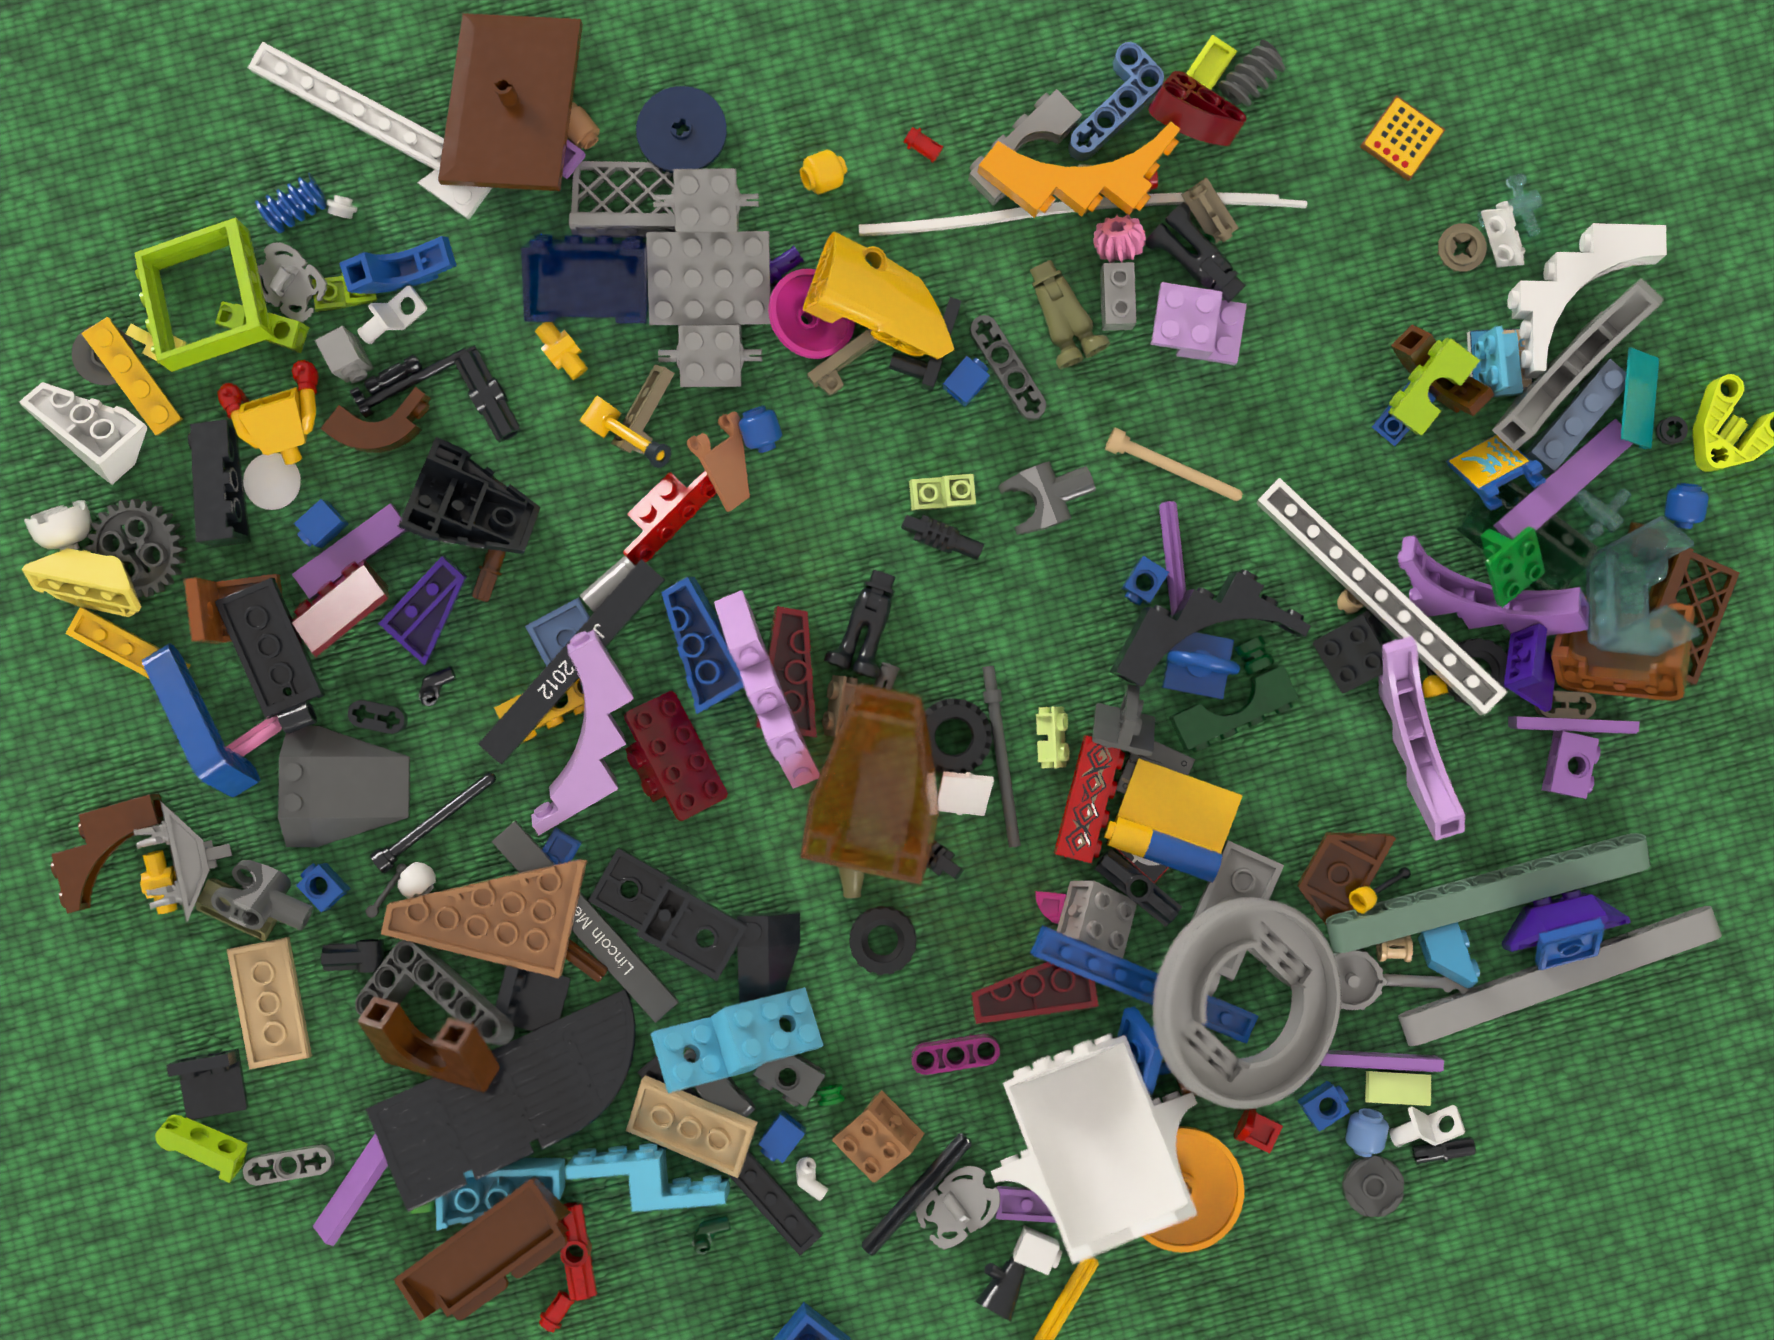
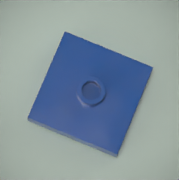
[1535,918,1604,970]

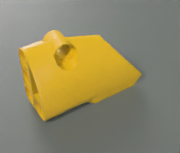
[803,231,954,359]

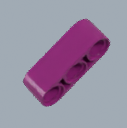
[911,1034,1000,1075]

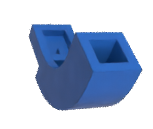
[340,236,457,294]

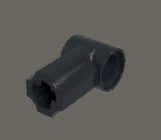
[321,939,384,973]

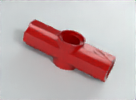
[560,1201,597,1301]

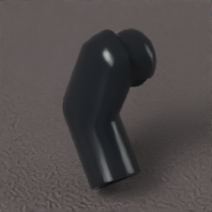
[419,666,456,707]

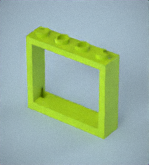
[134,217,273,372]

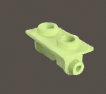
[1036,707,1070,768]

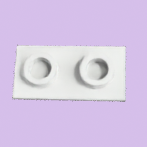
[1481,201,1525,267]

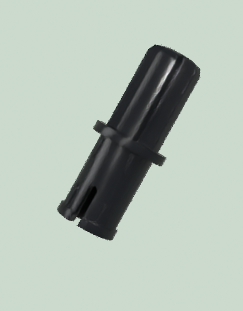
[1412,1137,1476,1165]

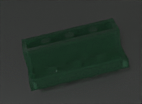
[1456,481,1598,591]

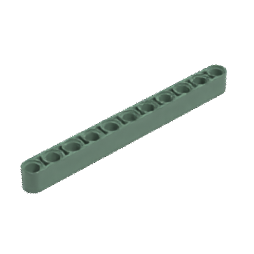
[1326,833,1651,953]

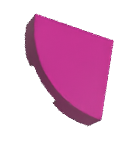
[1035,891,1066,924]

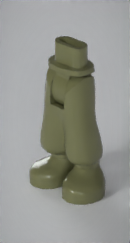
[1030,260,1111,369]

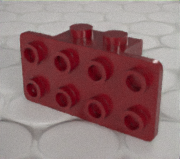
[624,691,728,821]

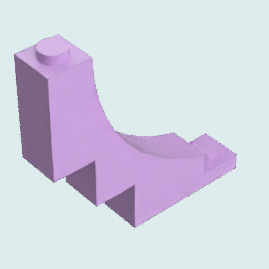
[531,630,634,835]

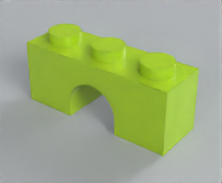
[1387,338,1481,436]

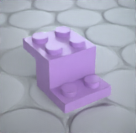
[1151,282,1247,365]

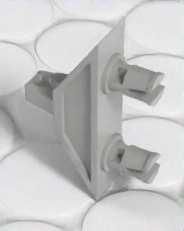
[133,802,232,923]

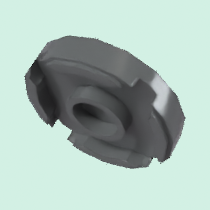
[1342,1155,1404,1217]

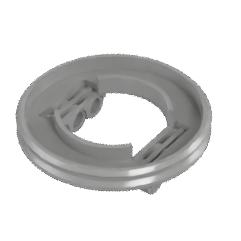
[1153,897,1341,1109]

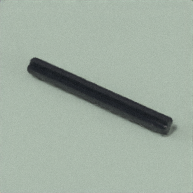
[862,1133,972,1256]

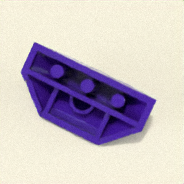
[1502,889,1631,952]

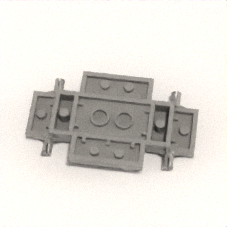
[646,169,771,387]

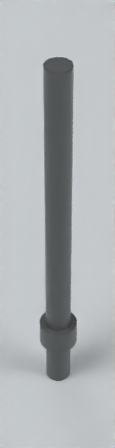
[982,665,1021,847]

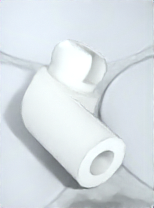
[796,1157,828,1201]

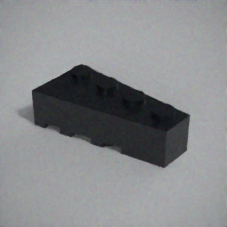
[188,419,251,547]

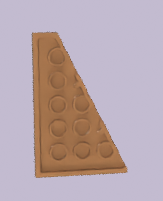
[381,859,587,978]

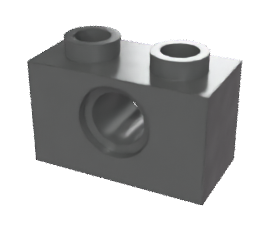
[753,1054,826,1107]

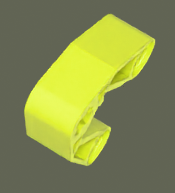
[1693,374,1774,472]

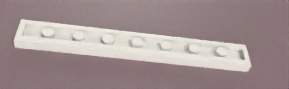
[248,42,444,172]

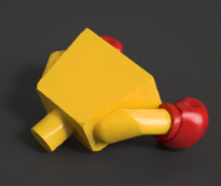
[217,360,319,465]

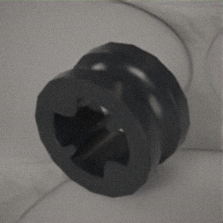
[1656,416,1688,445]

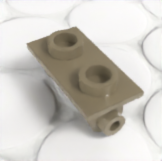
[1181,177,1238,244]
[822,675,860,739]

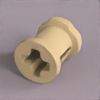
[1376,935,1413,962]

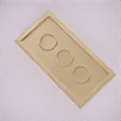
[227,937,312,1070]
[626,1075,758,1178]

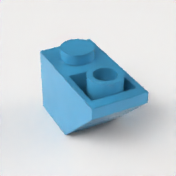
[1418,922,1480,988]

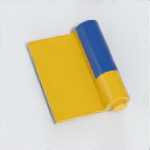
[1104,758,1243,883]

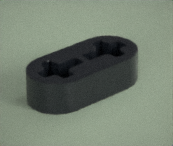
[348,700,408,734]

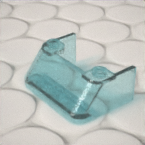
[1586,516,1700,656]

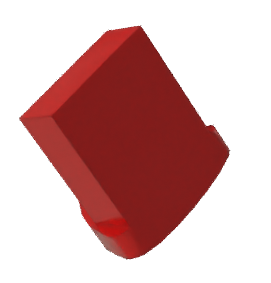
[1234,1108,1283,1154]

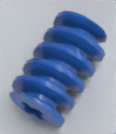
[255,173,327,233]

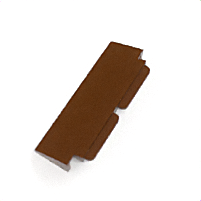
[393,1177,571,1321]

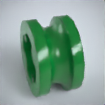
[816,1084,845,1106]

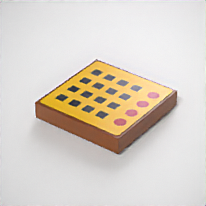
[1360,95,1445,181]

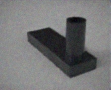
[889,297,962,392]

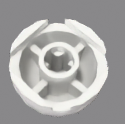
[24,500,92,551]

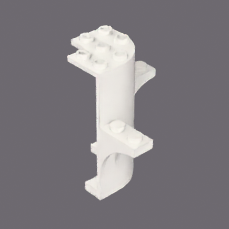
[991,1034,1198,1264]

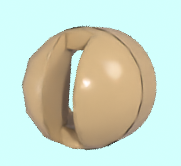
[1337,589,1364,614]

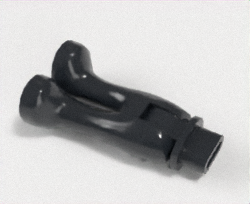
[1145,202,1246,303]
[823,570,896,679]

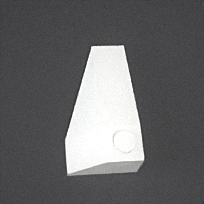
[19,382,147,485]

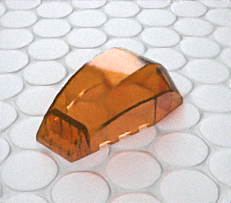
[800,684,939,885]

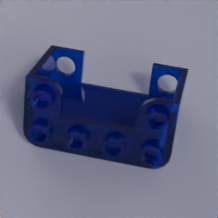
[521,234,648,323]

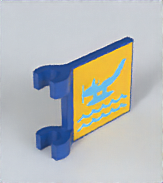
[1447,435,1546,511]

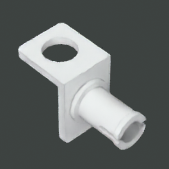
[358,286,427,344]
[1389,1105,1465,1148]

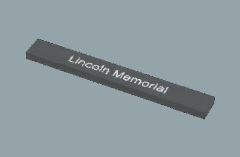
[492,820,679,1023]

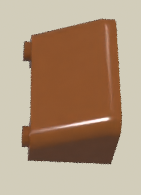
[1551,596,1695,701]

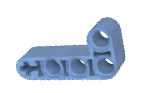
[1068,42,1164,161]

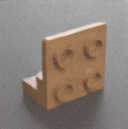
[833,1090,925,1183]

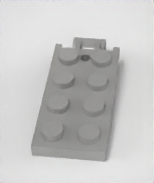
[1190,840,1284,996]

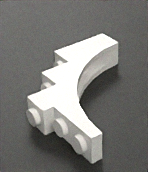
[1508,223,1667,378]

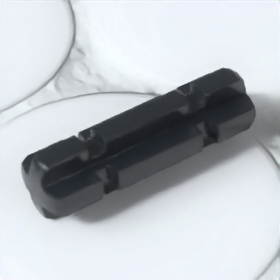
[364,355,423,395]

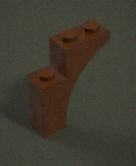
[51,793,164,914]

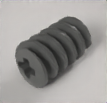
[1219,39,1286,107]

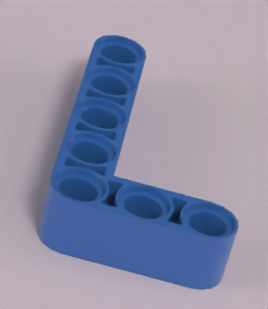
[142,643,260,798]

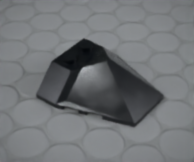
[398,437,541,554]

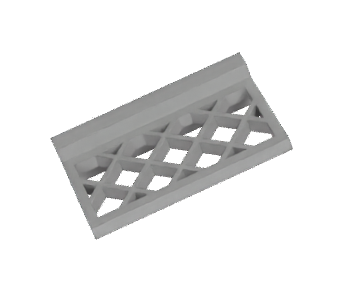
[569,161,675,238]

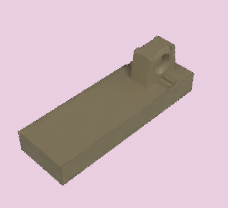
[807,329,880,396]
[611,365,675,454]

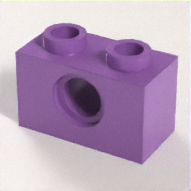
[1541,731,1601,799]

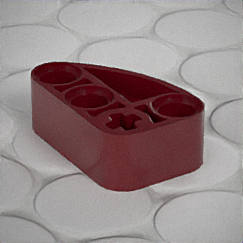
[1148,71,1247,146]

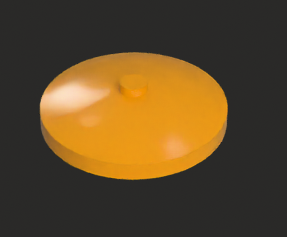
[1142,1126,1244,1252]

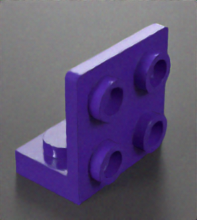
[1504,623,1555,712]

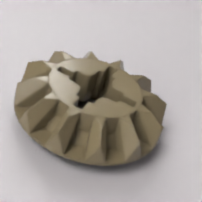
[1437,223,1487,272]

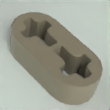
[1534,691,1596,719]

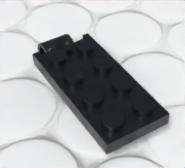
[214,578,325,734]

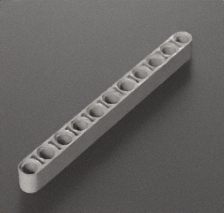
[1398,906,1722,1046]

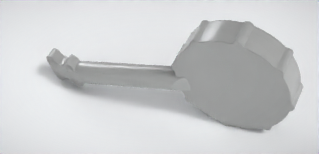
[1334,949,1468,1010]

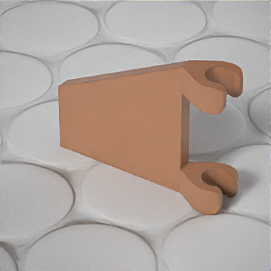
[687,412,750,512]

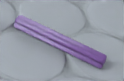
[1159,501,1186,618]

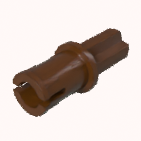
[472,549,506,602]

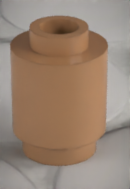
[568,102,600,149]

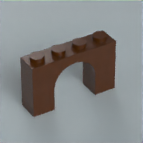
[357,996,500,1093]

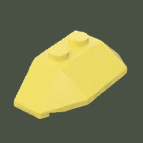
[22,548,141,617]

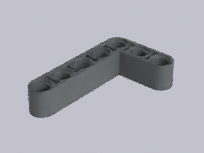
[355,940,515,1045]

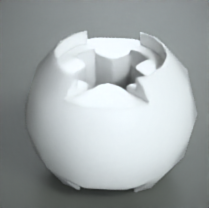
[398,862,436,898]

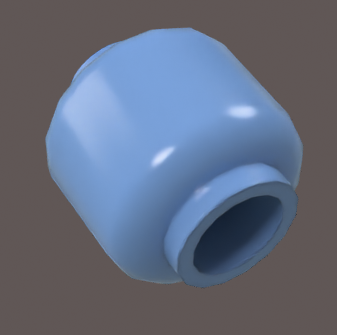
[1345,1108,1389,1157]

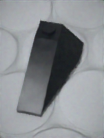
[737,912,800,1004]

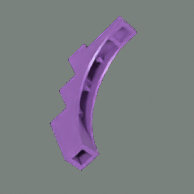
[1398,536,1589,636]

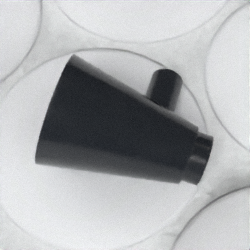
[975,1256,1027,1322]

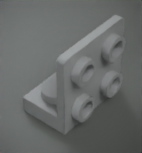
[1057,881,1137,958]

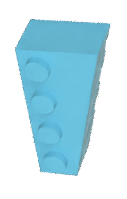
[436,1158,565,1230]

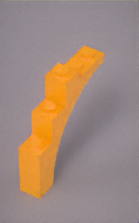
[977,122,1180,218]

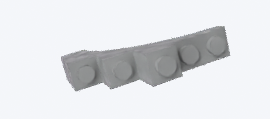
[1492,278,1664,451]

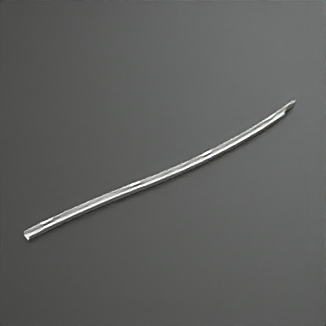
[859,193,1307,236]

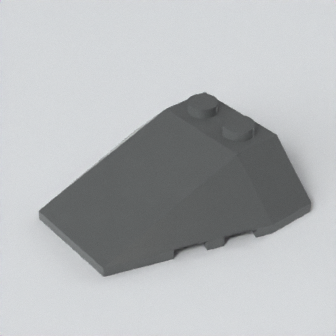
[278,726,410,847]

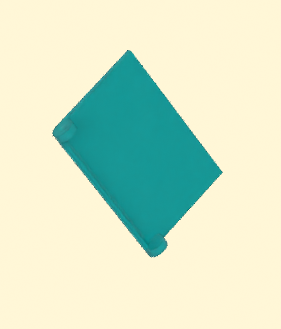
[1621,347,1659,449]

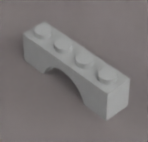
[968,89,1082,206]

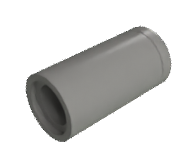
[580,556,636,612]

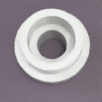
[326,195,357,219]

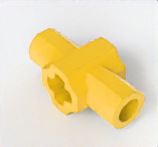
[535,320,588,380]
[140,850,178,914]

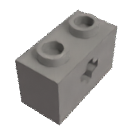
[1100,262,1136,331]
[315,326,374,383]

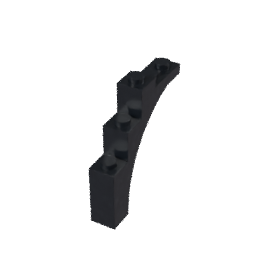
[1110,569,1311,687]

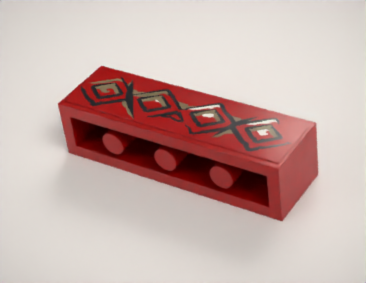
[1053,735,1125,864]

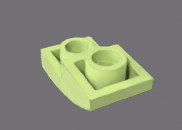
[909,474,976,511]
[1365,1071,1431,1106]

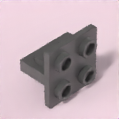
[1092,684,1155,757]

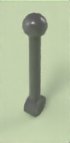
[366,864,407,918]

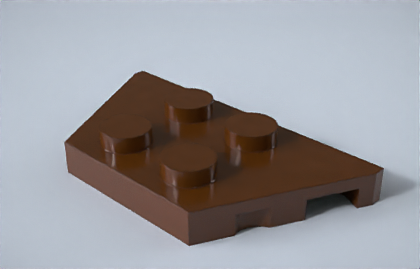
[1297,832,1396,926]

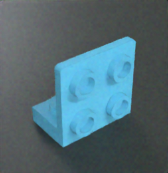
[1475,326,1523,397]

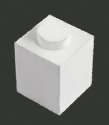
[1012,1225,1062,1275]

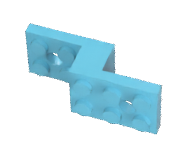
[651,987,823,1094]
[565,1143,730,1212]

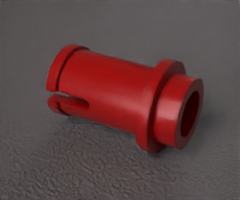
[903,127,944,163]
[539,1290,575,1333]

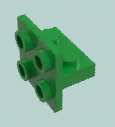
[1480,526,1545,607]

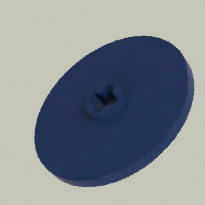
[636,86,727,174]

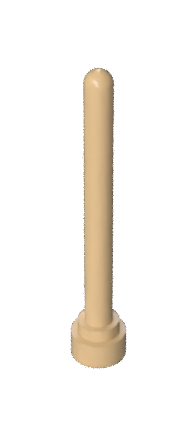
[1105,427,1243,501]

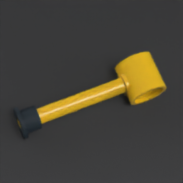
[579,396,671,468]

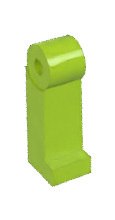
[215,301,309,353]
[155,1115,248,1183]

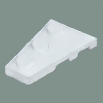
[418,170,492,220]

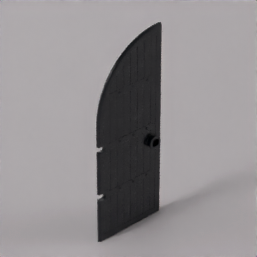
[365,989,636,1212]

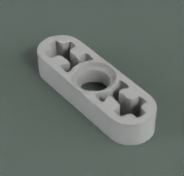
[243,1144,335,1185]

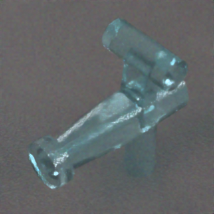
[1478,174,1542,237]
[1573,488,1631,543]

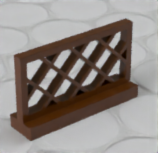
[1640,545,1740,685]

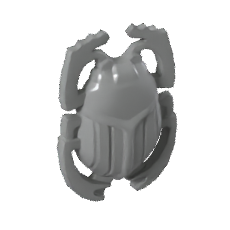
[257,242,328,323]
[915,1166,1000,1250]

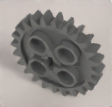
[85,499,187,598]

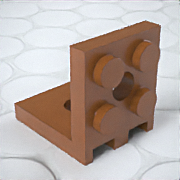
[184,574,283,644]

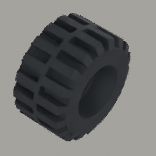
[915,698,992,774]

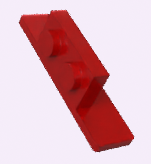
[623,471,717,565]

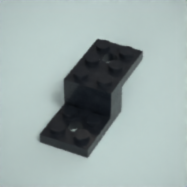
[588,847,748,981]

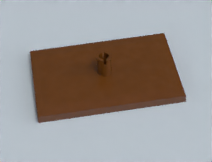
[438,13,583,191]

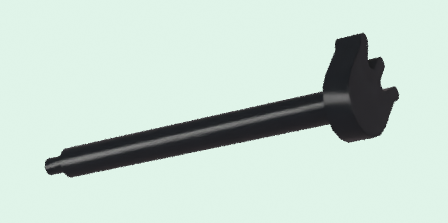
[350,345,477,418]

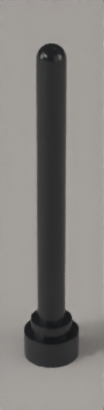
[370,772,496,874]

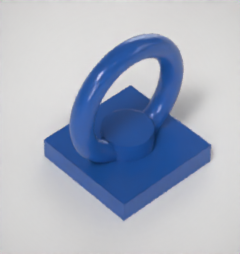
[1162,632,1240,700]
[1117,1007,1172,1094]

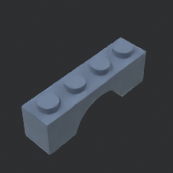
[1523,359,1626,476]

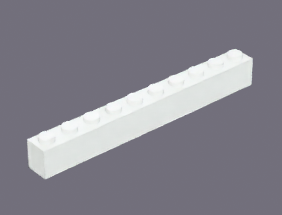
[1257,478,1507,715]

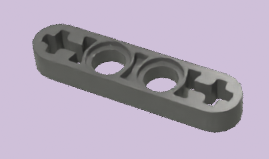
[970,315,1046,421]

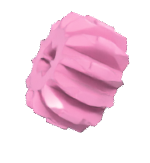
[1093,215,1146,263]

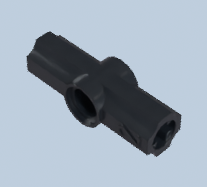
[454,349,522,442]
[1094,848,1182,927]

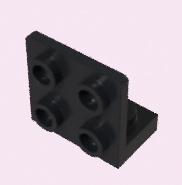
[1313,610,1393,693]
[494,965,571,1031]
[167,1048,248,1119]

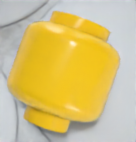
[800,150,847,195]

